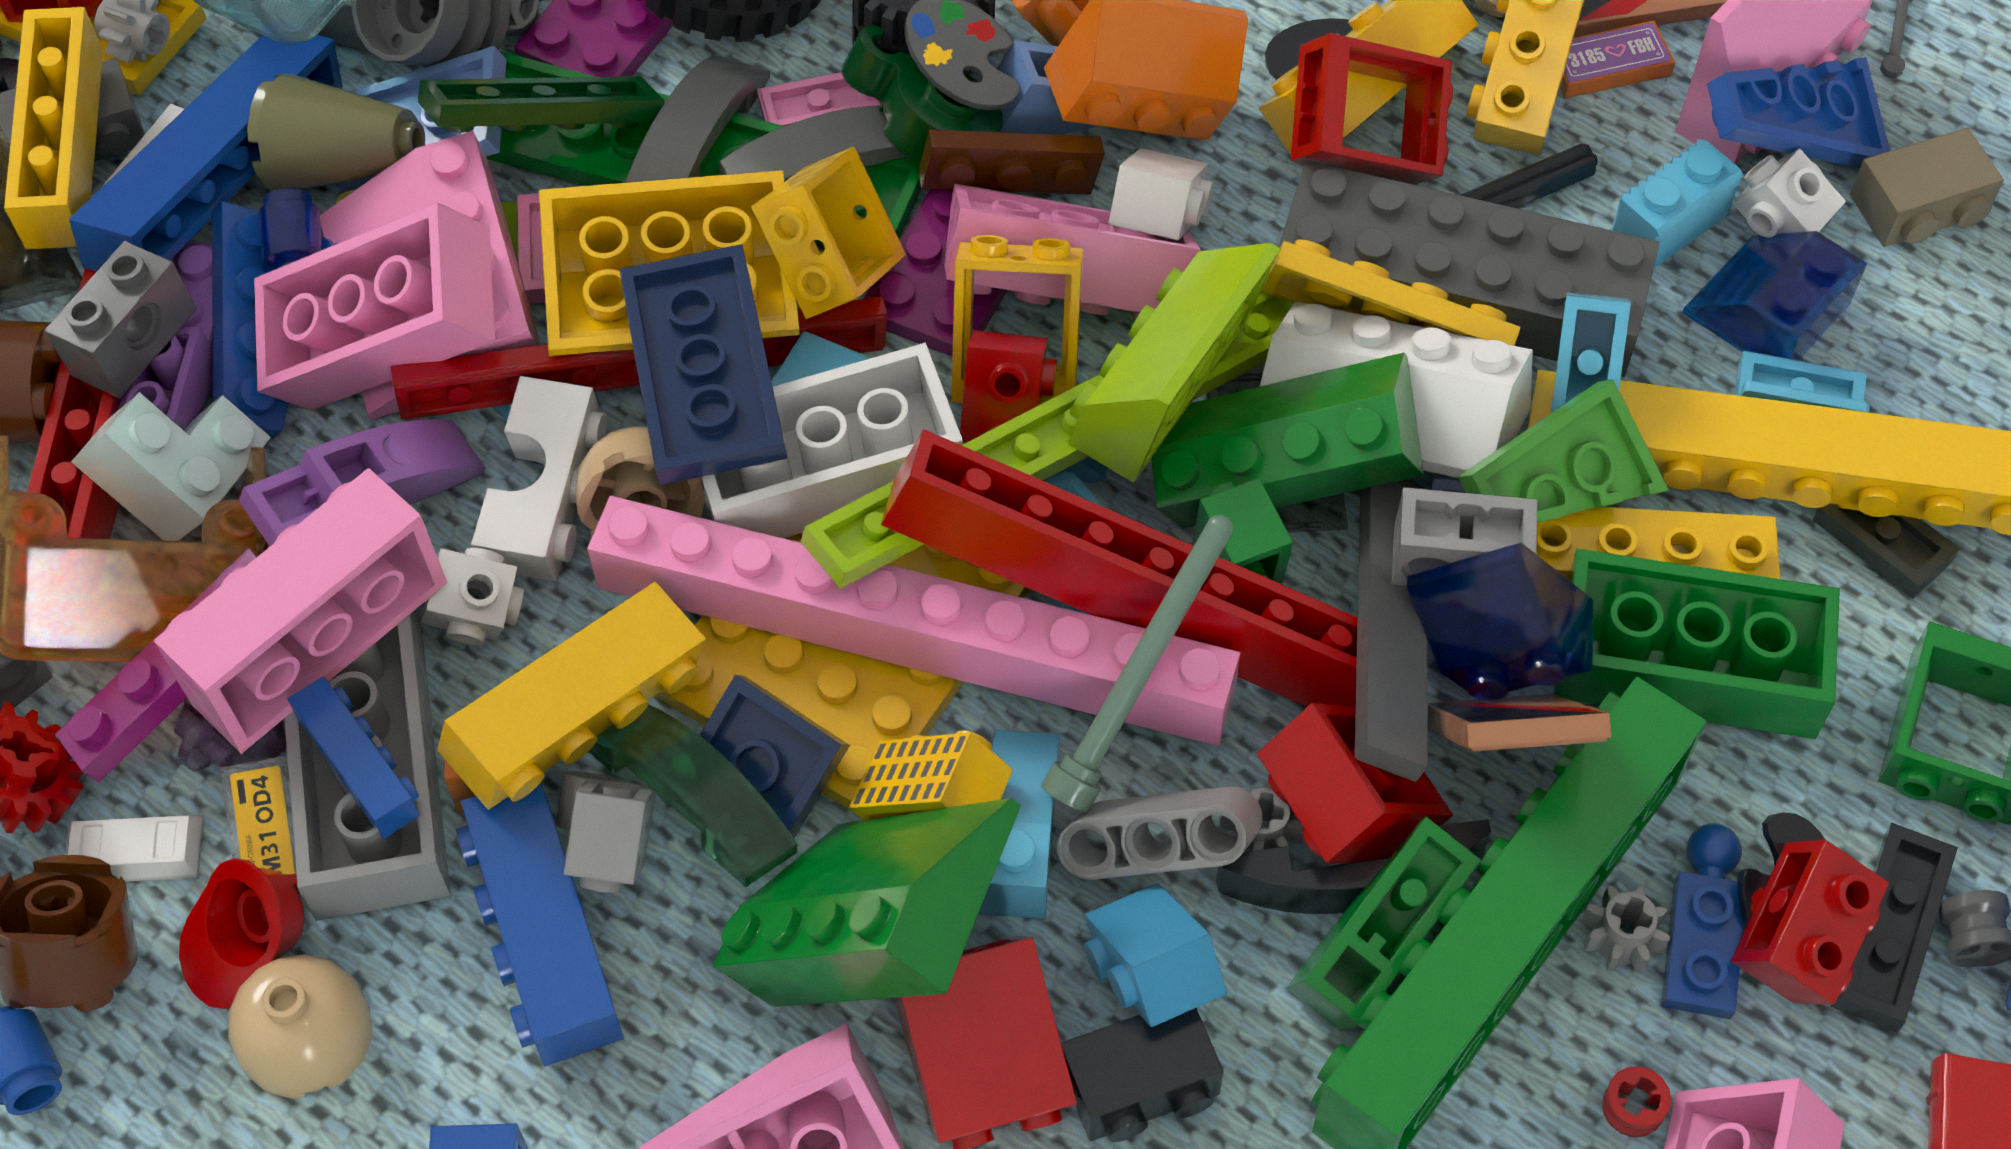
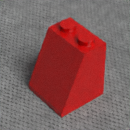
[894,936,1077,1149]

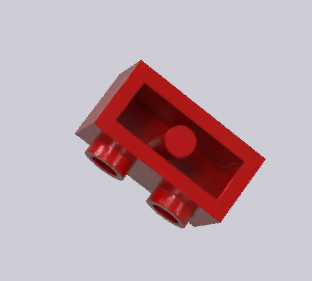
[960,330,1057,444]
[1730,840,1889,1004]

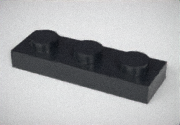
[1830,823,1958,1033]

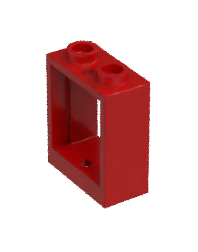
[1290,33,1453,185]

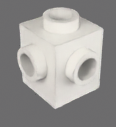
[1732,148,1846,255]
[420,548,524,645]

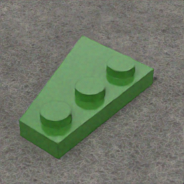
[1458,379,1669,523]

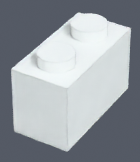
[1108,148,1214,240]

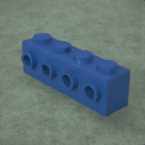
[455,783,624,1067]

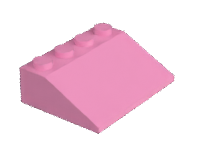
[1675,0,1873,165]
[319,130,541,421]

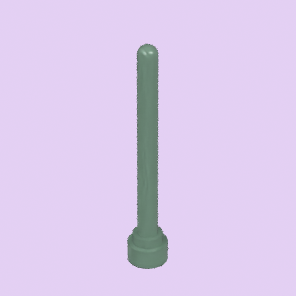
[1041,515,1233,813]

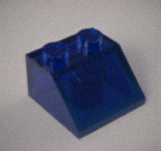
[1682,231,1868,361]
[1407,542,1593,700]

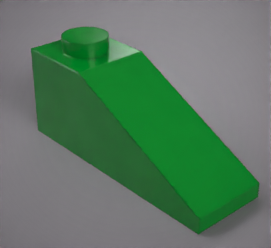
[1286,817,1481,1032]

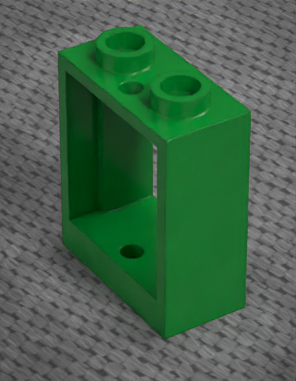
[1878,621,2011,825]

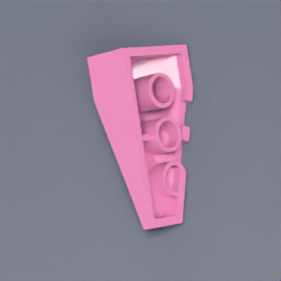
[637,1023,905,1149]

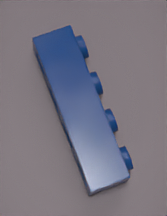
[287,676,420,839]

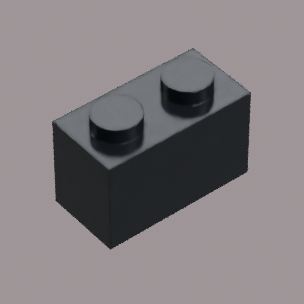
[1061,1008,1224,1142]

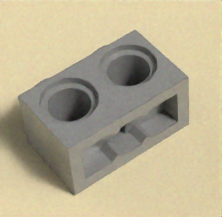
[1391,487,1537,597]

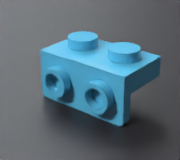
[1734,351,1870,412]

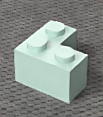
[71,392,271,547]

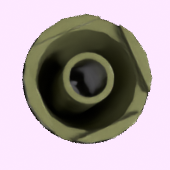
[247,73,426,193]

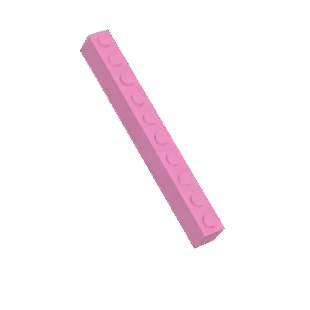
[587,496,1240,746]

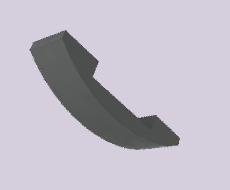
[625,56,770,183]
[719,105,910,182]

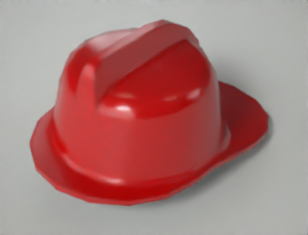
[179,858,305,1009]

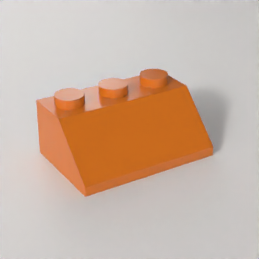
[1044,0,1248,140]

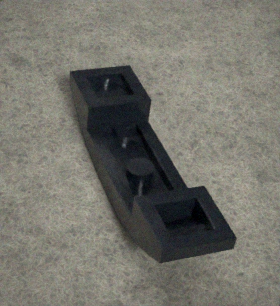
[1216,819,1491,914]

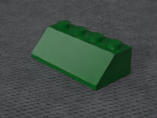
[1151,352,1424,528]
[1553,548,1840,739]

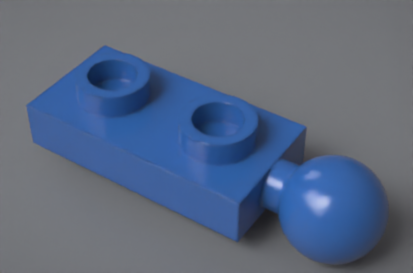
[1661,823,1744,1020]

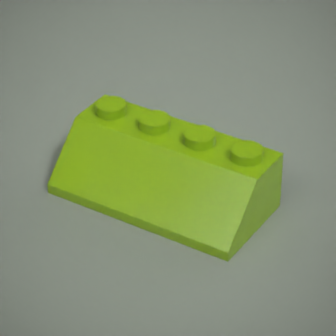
[1068,243,1281,483]

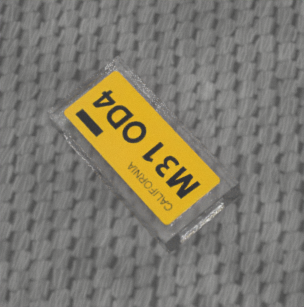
[220,756,297,874]

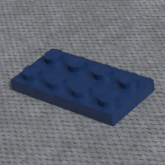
[619,244,788,485]

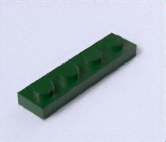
[418,76,665,133]

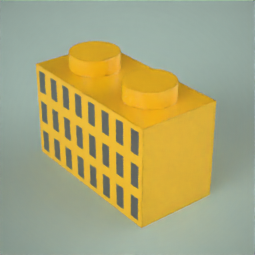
[849,730,1013,820]

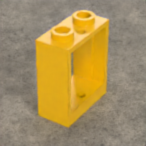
[751,146,906,319]
[951,235,1083,404]

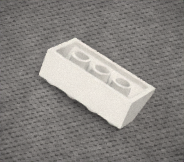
[1259,301,1533,478]

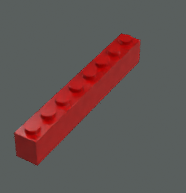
[881,429,1357,707]

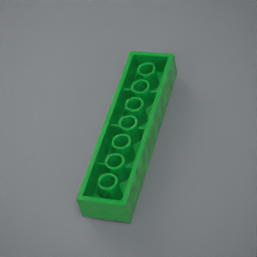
[1311,676,1707,1149]

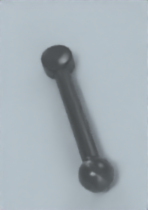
[1880,0,1913,78]

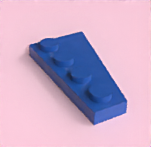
[1707,57,1890,168]
[212,201,324,440]

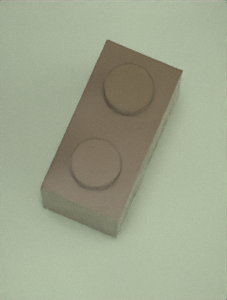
[1849,128,2004,247]

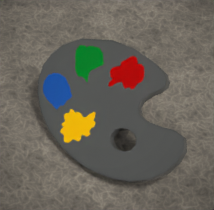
[905,0,1020,110]

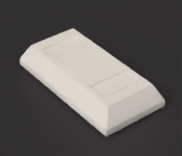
[65,815,204,882]

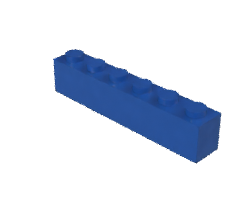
[69,24,343,272]

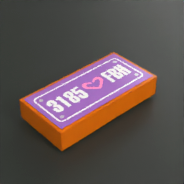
[1560,20,1675,99]

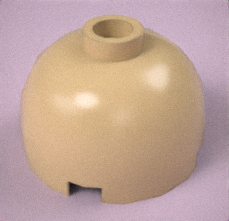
[575,427,705,537]
[228,954,373,1098]

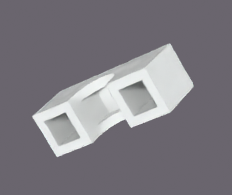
[471,376,608,581]

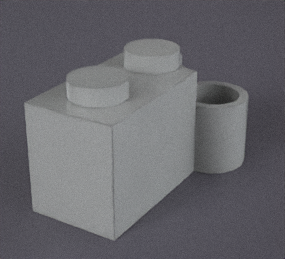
[556,771,656,893]

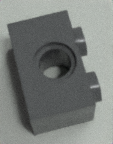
[44,241,197,399]

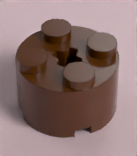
[0,320,61,446]
[0,855,138,1011]

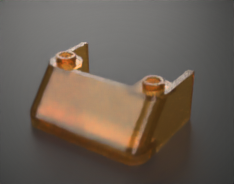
[0,436,269,662]

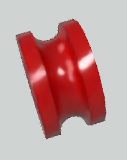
[1602,1066,1671,1137]

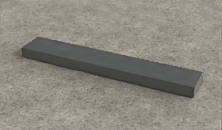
[1355,480,1428,782]

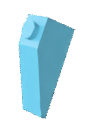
[978,730,1060,919]

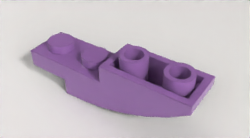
[117,242,213,430]
[239,419,486,546]

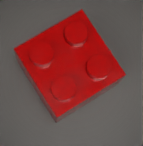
[1257,703,1453,863]

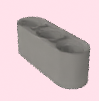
[1057,786,1262,880]

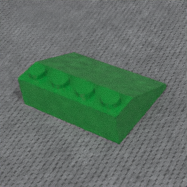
[713,798,1021,1007]

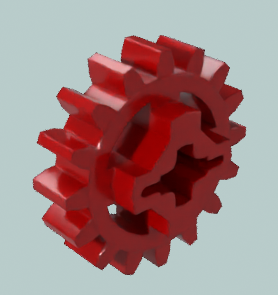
[0,702,84,834]

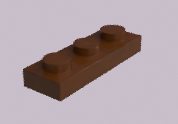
[918,130,1105,194]

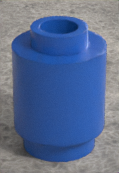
[0,1006,62,1115]

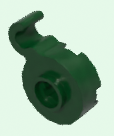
[841,25,1002,165]

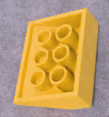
[539,170,800,356]

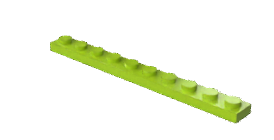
[801,292,1294,589]

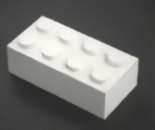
[700,342,963,538]

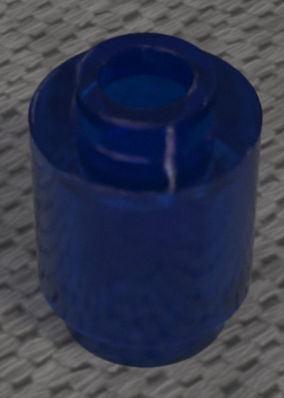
[257,188,323,273]

